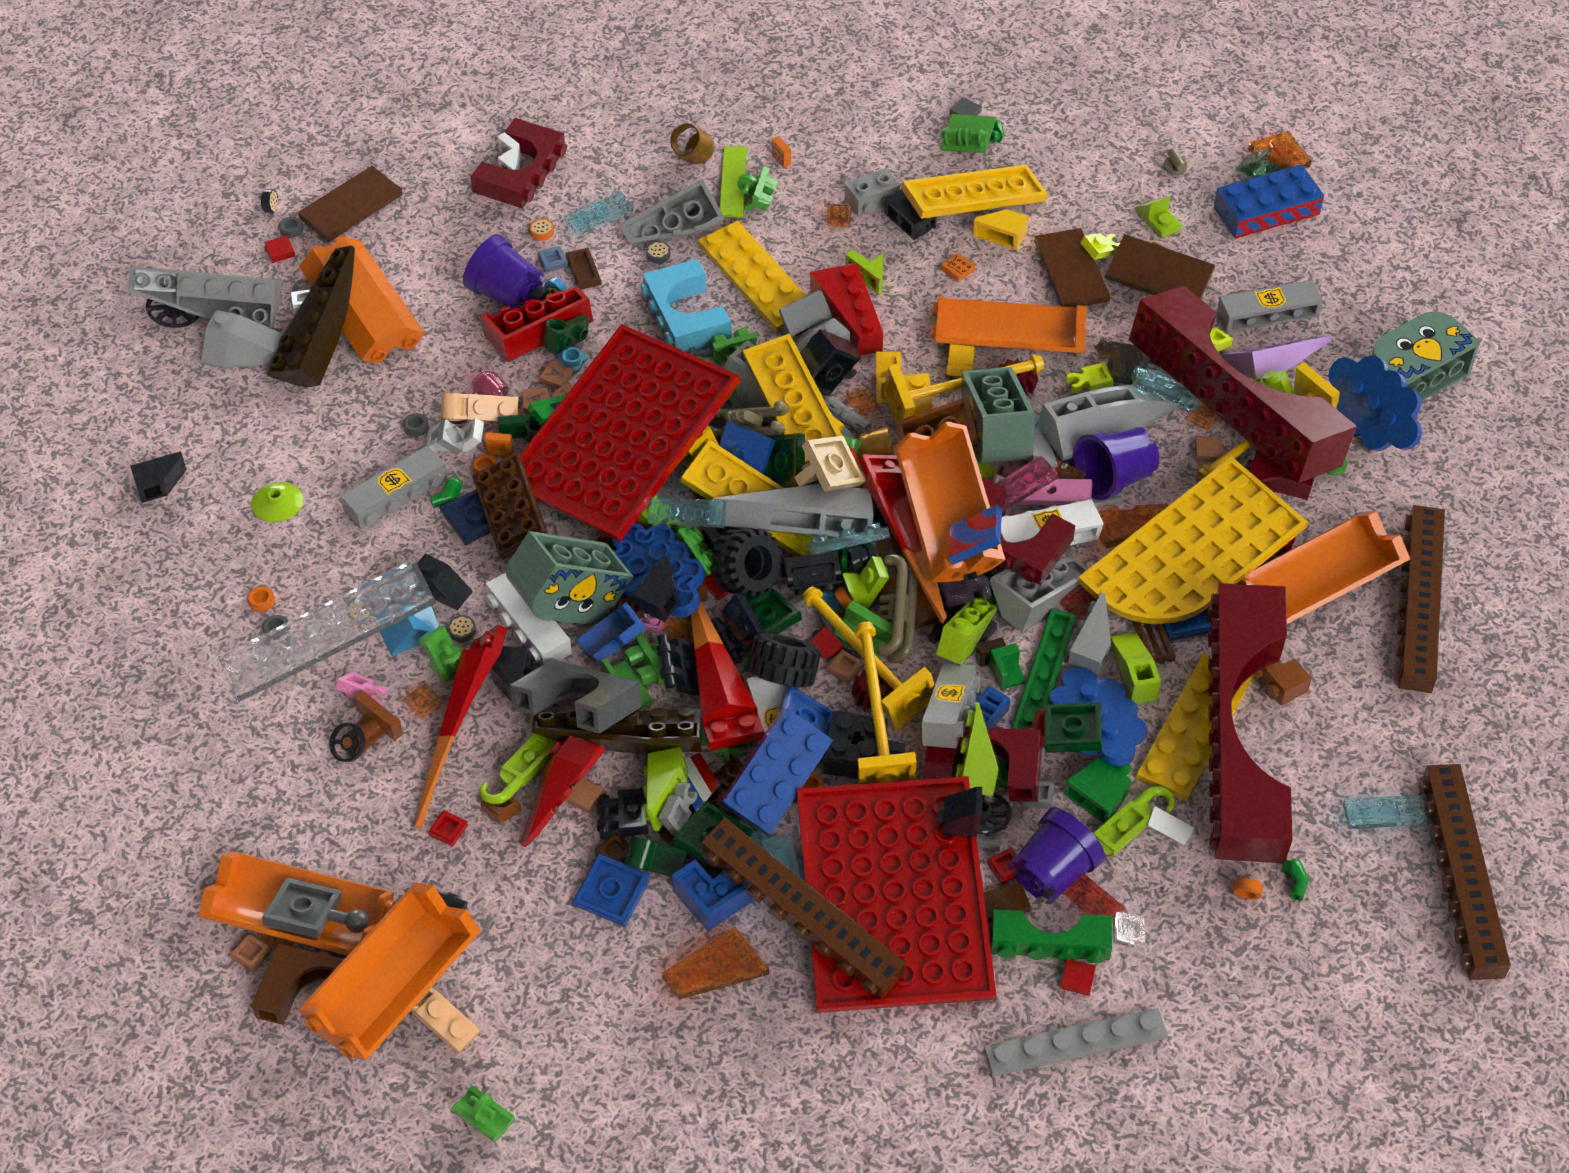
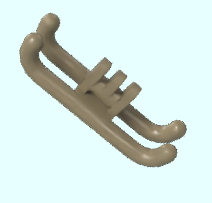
[708,401,789,439]
[877,554,918,663]

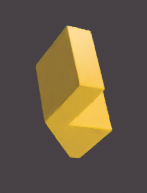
[946,344,975,377]
[876,351,901,403]

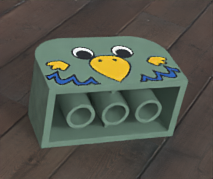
[1371,312,1481,401]
[962,367,1035,464]
[506,531,634,624]

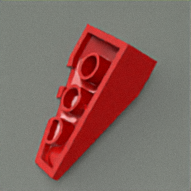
[520,736,605,847]

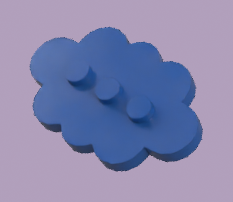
[1328,355,1422,451]
[612,523,705,618]
[1049,667,1147,766]

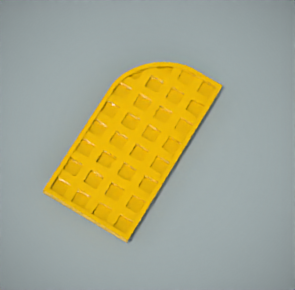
[1078,456,1308,624]

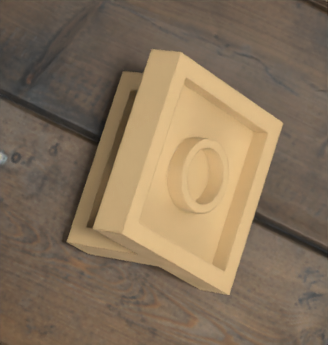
[794,435,865,492]

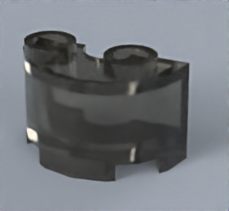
[1095,339,1143,385]

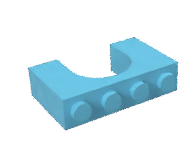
[640,259,732,352]

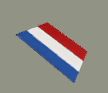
[685,753,719,811]

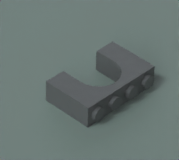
[510,659,642,734]

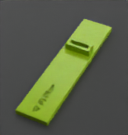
[720,146,747,218]

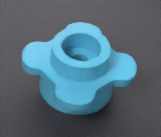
[558,347,587,372]

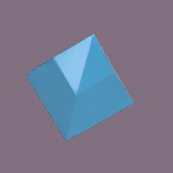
[372,596,439,656]

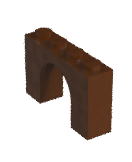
[251,943,345,1025]

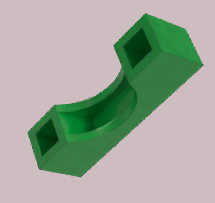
[991,909,1112,963]

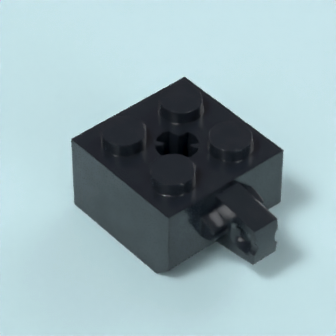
[800,329,861,396]
[823,711,906,779]

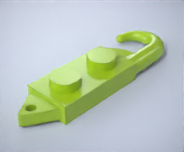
[479,733,557,804]
[1093,786,1175,857]

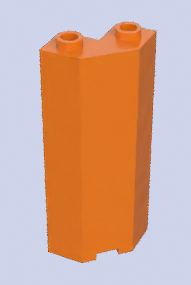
[299,236,425,364]
[298,882,481,1061]

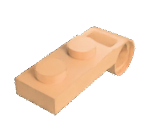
[441,393,518,422]
[409,987,480,1054]

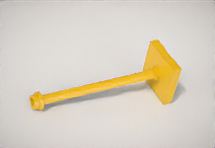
[883,354,1044,422]
[1196,362,1340,480]
[802,587,935,731]
[855,622,917,784]

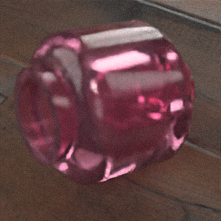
[472,371,509,396]

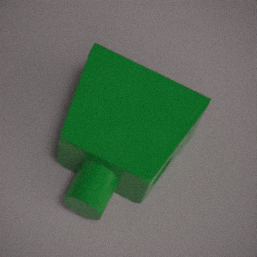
[1064,758,1132,824]

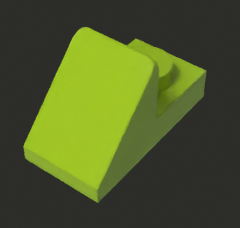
[1134,196,1182,238]
[845,249,883,295]
[842,556,889,609]

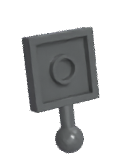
[262,878,369,939]

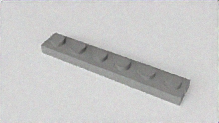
[984,1008,1168,1077]

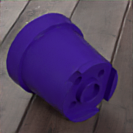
[463,234,544,309]
[1073,427,1159,500]
[1009,807,1106,904]

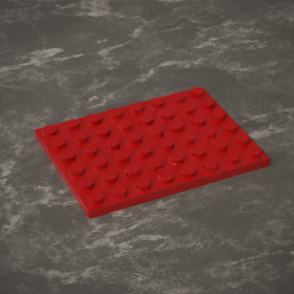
[520,324,741,542]
[797,776,997,1013]

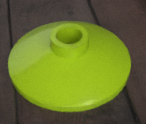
[251,482,303,523]

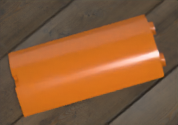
[930,296,1087,353]
[894,422,1005,582]
[1238,511,1410,624]
[199,851,396,956]

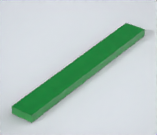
[995,609,1077,789]

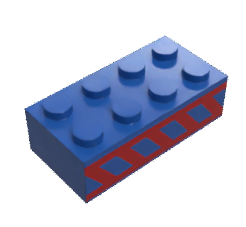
[1214,164,1324,239]
[718,707,833,836]

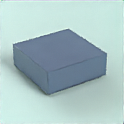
[537,246,568,273]

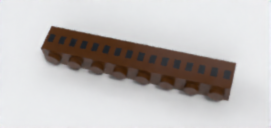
[1394,505,1445,693]
[1419,764,1511,980]
[702,818,906,999]

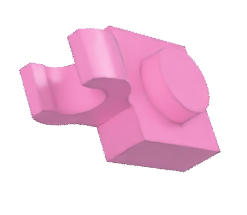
[336,672,388,706]

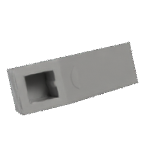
[1066,592,1111,677]

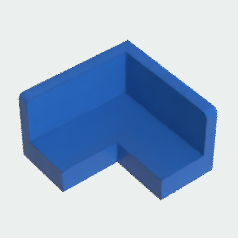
[577,602,646,666]
[672,860,754,931]

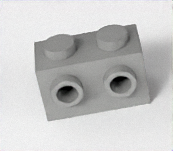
[845,168,900,216]

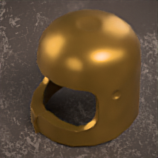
[670,123,715,164]
[855,427,894,461]

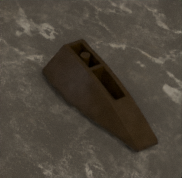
[267,245,355,388]
[532,707,703,753]

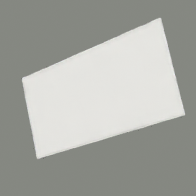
[1148,806,1194,845]

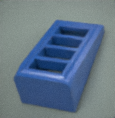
[965,686,1010,728]

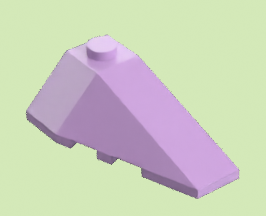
[1221,336,1332,379]

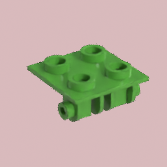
[940,114,996,153]
[675,525,715,578]

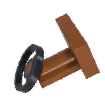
[329,690,403,762]

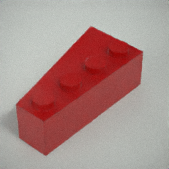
[810,263,884,356]
[480,286,593,362]

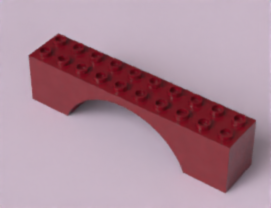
[1128,286,1357,483]
[1207,583,1293,864]

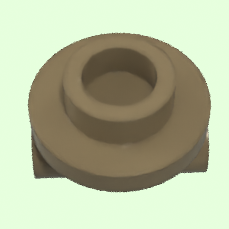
[1164,148,1187,174]

